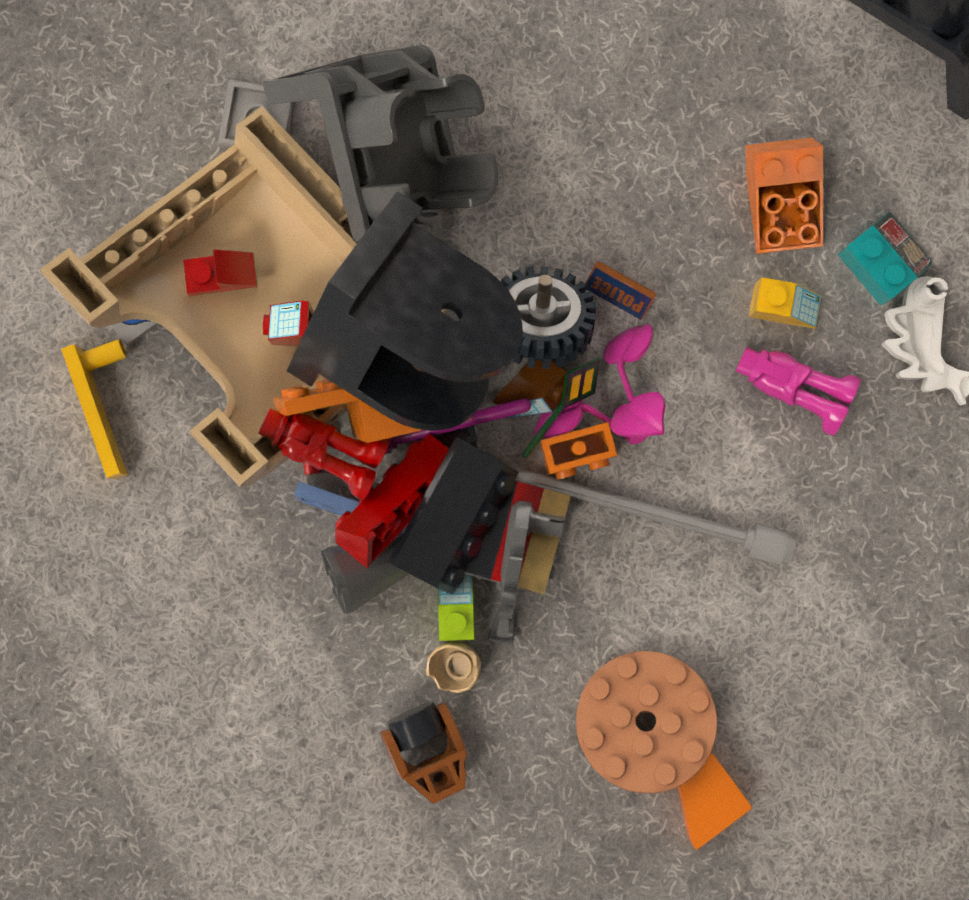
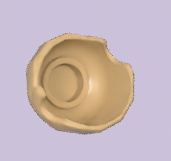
[426,640,481,693]

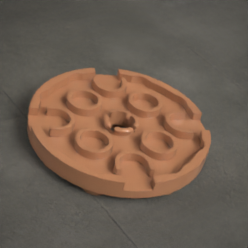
[576,651,717,794]

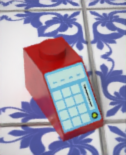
[263,300,314,347]

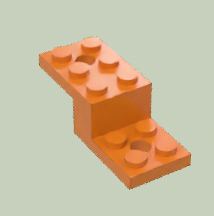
[273,379,471,443]

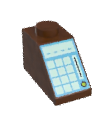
[492,360,566,418]

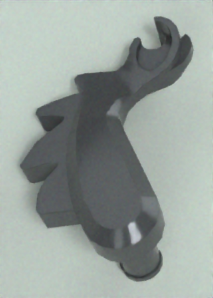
[488,500,565,645]

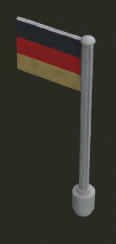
[465,465,796,596]

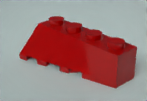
[335,433,449,568]

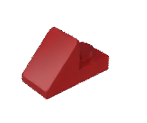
[183,249,258,296]

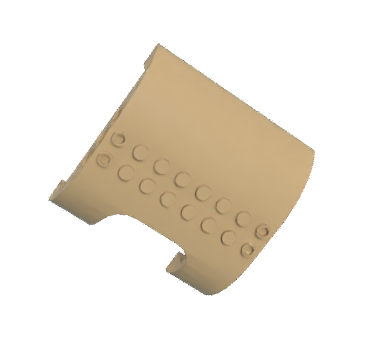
[40,106,449,487]

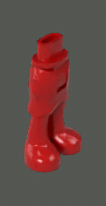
[258,408,389,500]

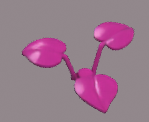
[534,324,666,445]

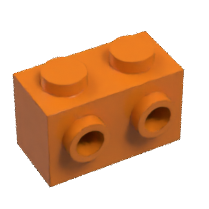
[539,422,618,480]

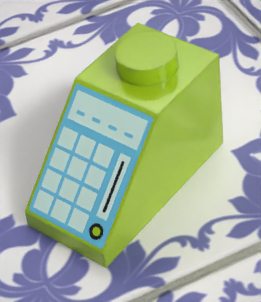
[438,574,474,641]

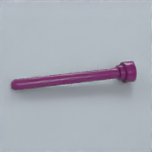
[385,399,531,455]

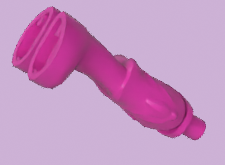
[735,347,861,437]

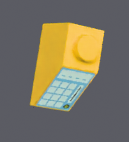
[749,277,822,329]

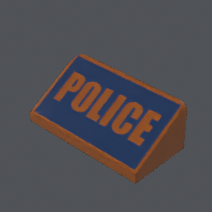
[585,261,656,320]

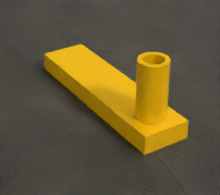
[61,338,128,479]

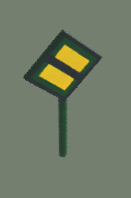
[522,358,601,458]

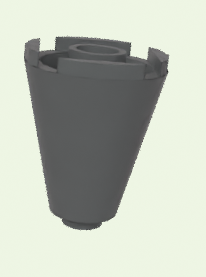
[321,537,409,614]

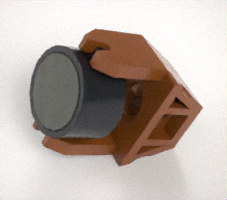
[379,702,467,804]

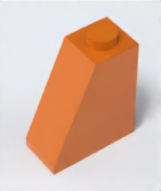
[677,753,752,850]

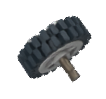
[501,266,597,369]

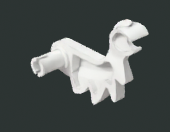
[881,276,969,406]

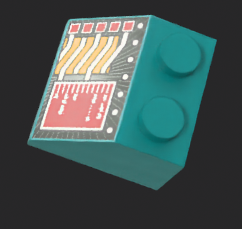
[837,212,933,306]

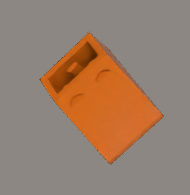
[745,138,823,254]

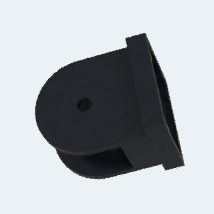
[287,191,523,431]

